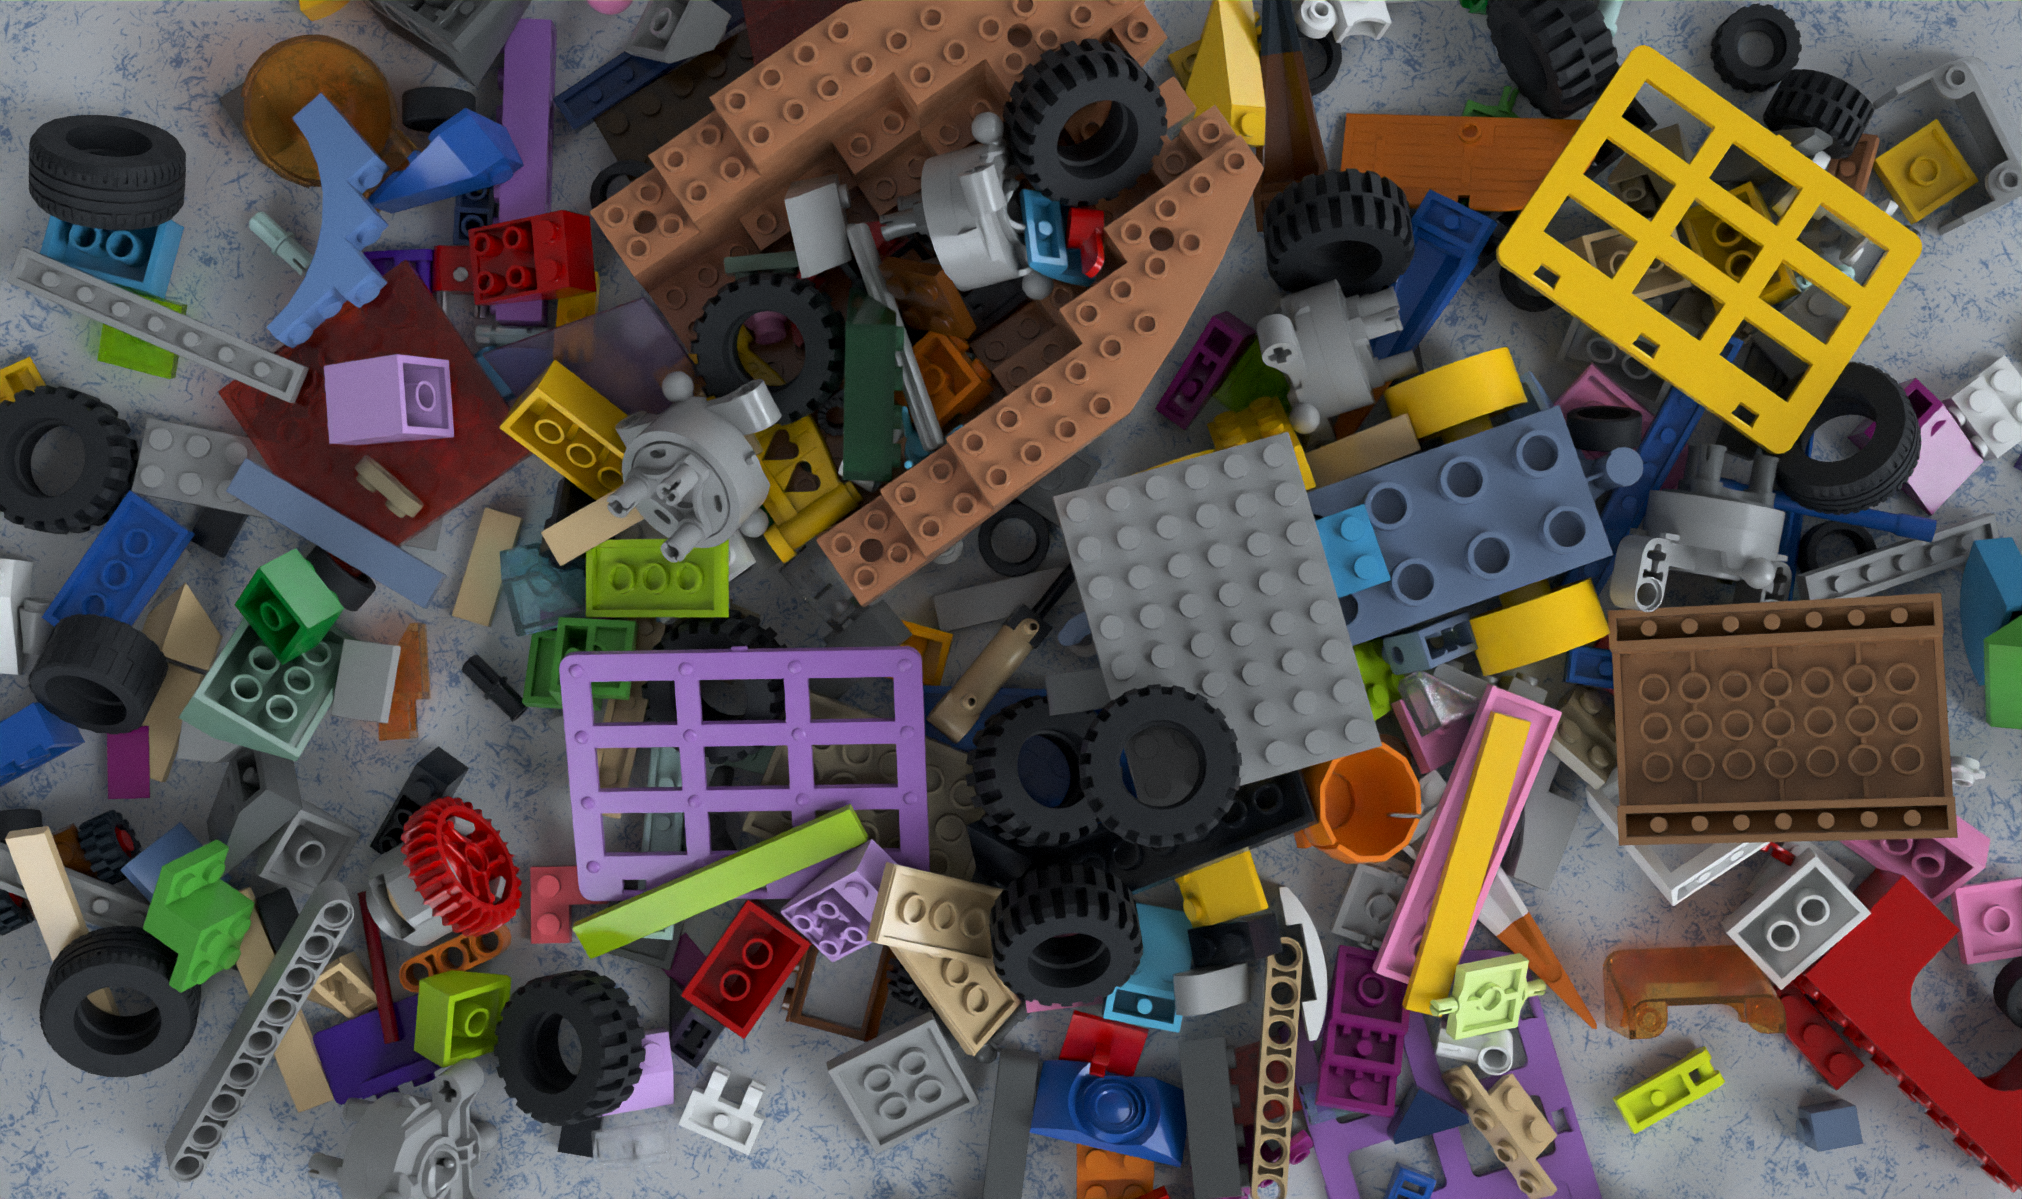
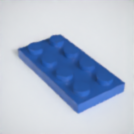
[41,490,195,627]

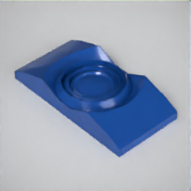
[1029,1060,1187,1167]

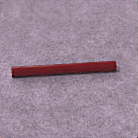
[357,891,400,1044]

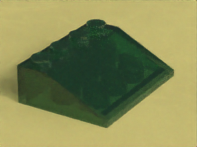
[843,287,904,481]

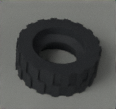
[1710,3,1802,93]

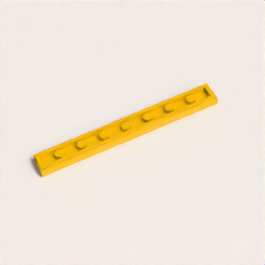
[1402,710,1531,1018]

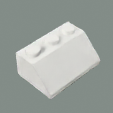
[1721,847,1871,990]

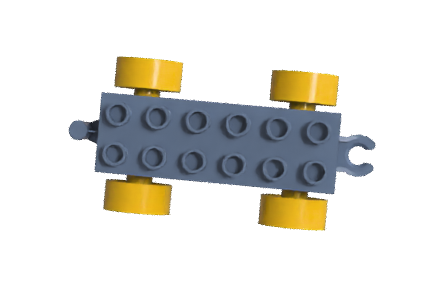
[1057,347,1644,676]

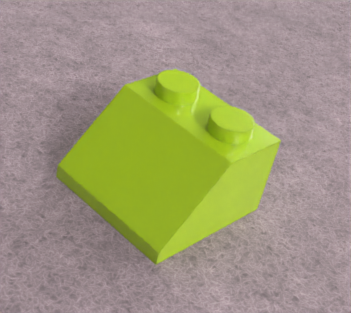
[414,970,512,1068]

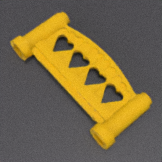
[653,324,863,563]

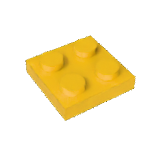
[1872,119,1979,225]

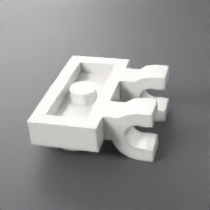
[678,1064,767,1155]

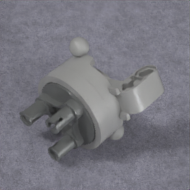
[1610,443,1792,612]

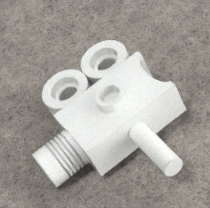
[1293,0,1417,43]

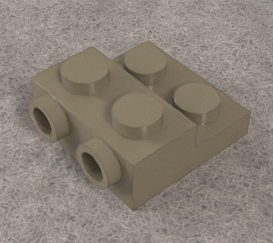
[1548,684,1617,790]

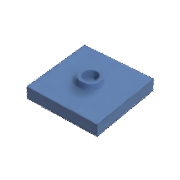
[120,822,232,903]

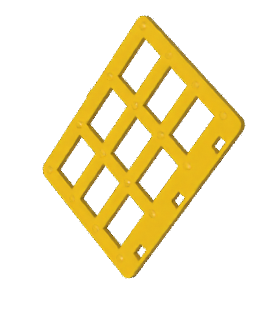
[1496,45,1922,454]

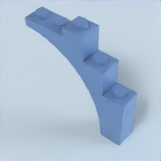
[267,93,391,349]

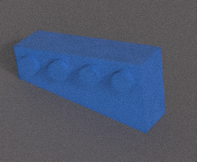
[0,702,85,787]

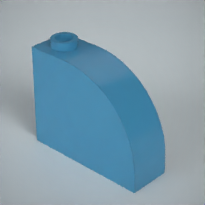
[1960,537,2022,686]

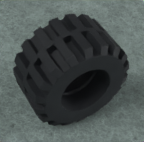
[1763,69,1874,159]

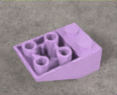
[780,839,897,963]

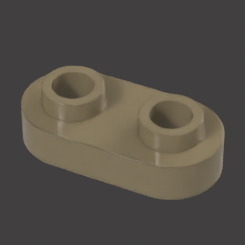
[354,455,424,518]

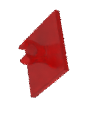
[1058,1010,1149,1078]

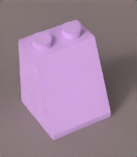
[324,354,454,445]

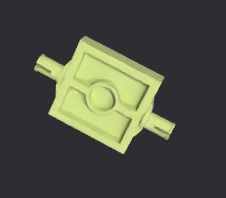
[1430,953,1546,1040]

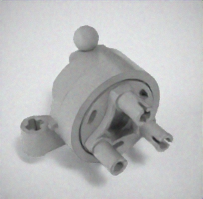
[1256,279,1419,453]
[607,371,782,563]
[308,1059,498,1199]

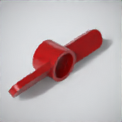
[1065,203,1104,278]

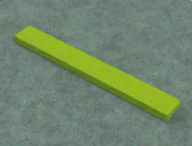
[572,803,868,960]

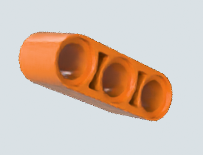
[399,925,512,992]

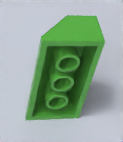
[1983,615,2022,730]

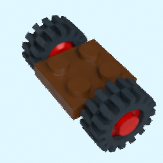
[0,810,142,936]

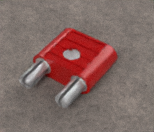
[432,245,488,320]

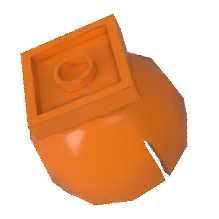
[1294,742,1421,864]

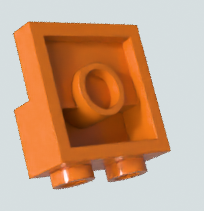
[879,331,994,428]
[1076,1143,1154,1199]

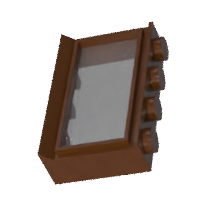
[781,934,897,1042]

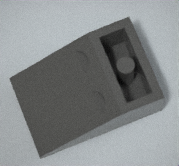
[207,747,303,879]

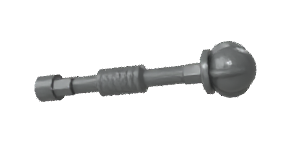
[973,999,1032,1064]

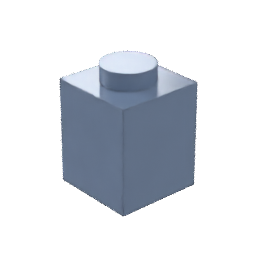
[1796,1099,1863,1152]

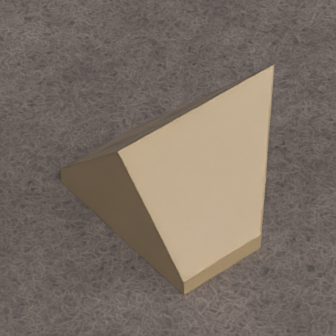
[142,582,223,671]
[306,952,377,1020]

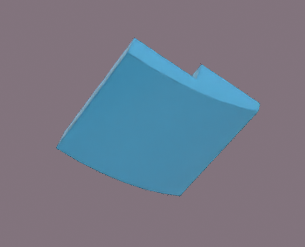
[1019,189,1096,287]

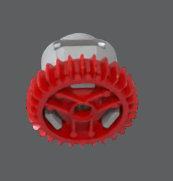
[366,796,522,946]

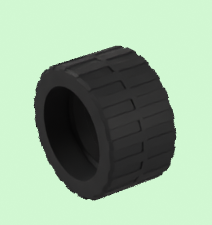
[28,614,168,735]

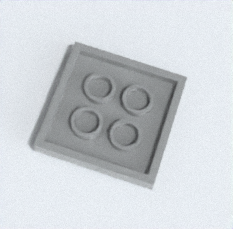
[826,1011,980,1154]

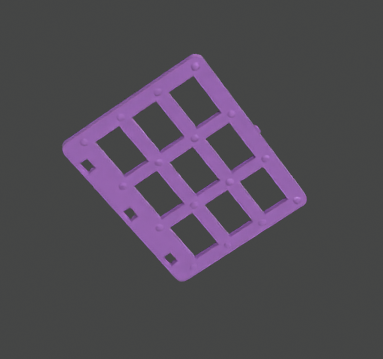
[559,646,930,901]

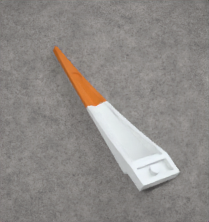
[1391,769,1597,1029]

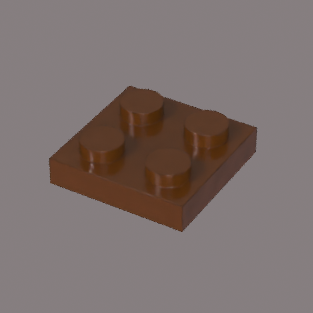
[878,256,977,339]

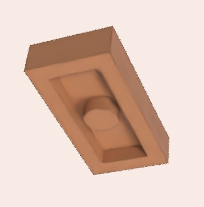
[1827,133,1880,197]

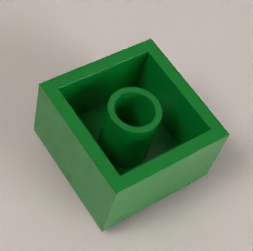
[234,548,344,665]

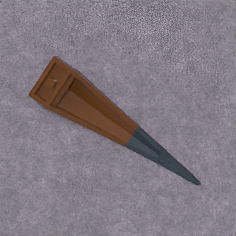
[1253,0,1328,232]

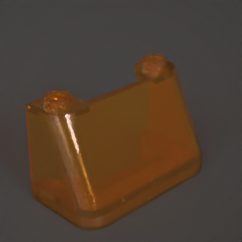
[1603,945,1787,1040]

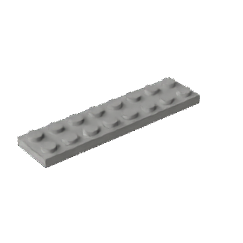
[132,418,451,551]

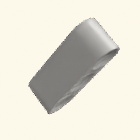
[1173,962,1251,1016]

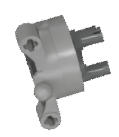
[879,112,1054,300]

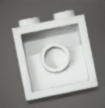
[1941,355,2022,461]

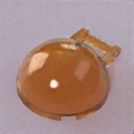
[241,35,420,213]

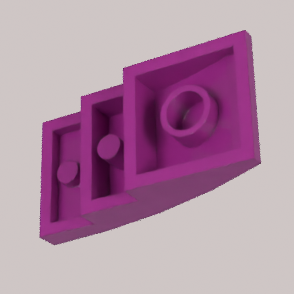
[1315,945,1410,1118]

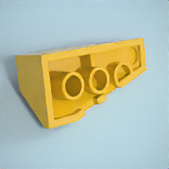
[1185,0,1266,148]

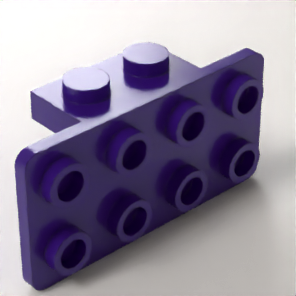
[313,993,442,1105]

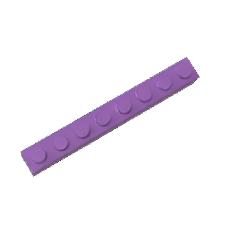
[490,18,557,327]

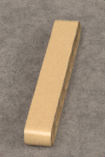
[1249,937,1303,1199]

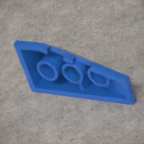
[367,108,524,214]

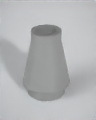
[19,597,54,655]

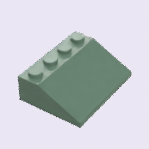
[178,618,359,761]

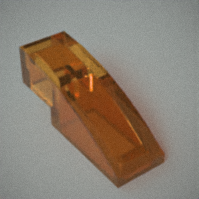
[379,623,431,741]

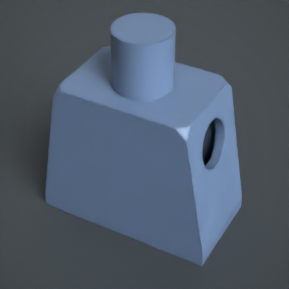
[1382,611,1478,675]

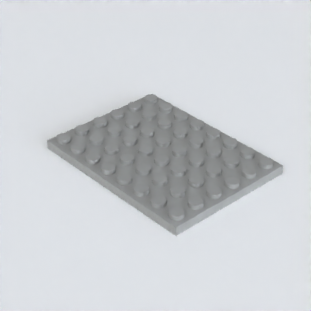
[1053,432,1382,806]

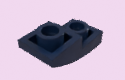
[453,186,495,246]

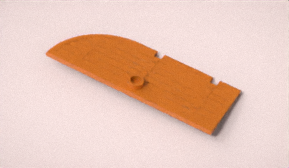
[1340,113,1599,212]

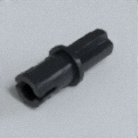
[462,655,529,722]

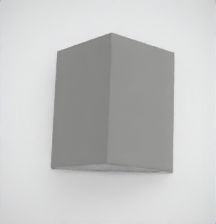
[331,639,401,723]

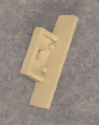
[1441,1065,1558,1199]

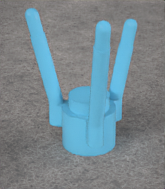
[900,406,964,470]

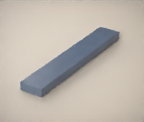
[226,458,447,609]

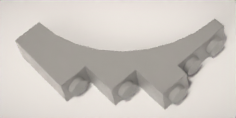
[1422,660,1582,891]

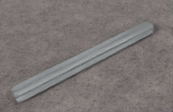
[847,223,946,452]

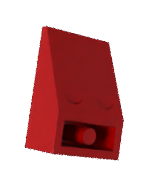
[468,210,597,306]

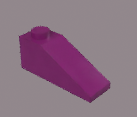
[1155,311,1257,430]

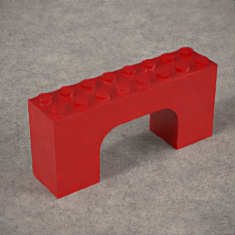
[1790,868,2022,1193]

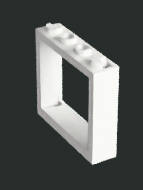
[1585,767,1770,906]

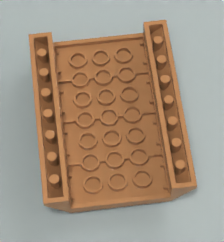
[1608,593,1958,846]

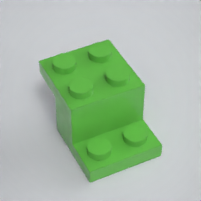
[522,617,638,711]
[143,839,255,993]

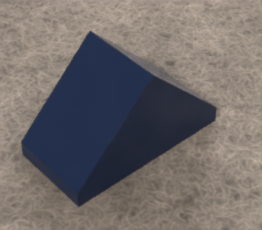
[1387,1083,1469,1145]

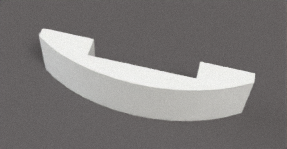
[1277,886,1328,1041]

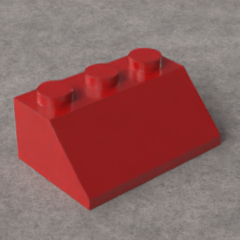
[681,899,812,1039]

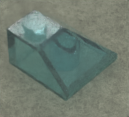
[500,542,593,637]

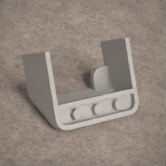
[1873,56,2022,235]

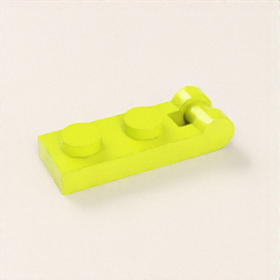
[1612,1046,1725,1134]

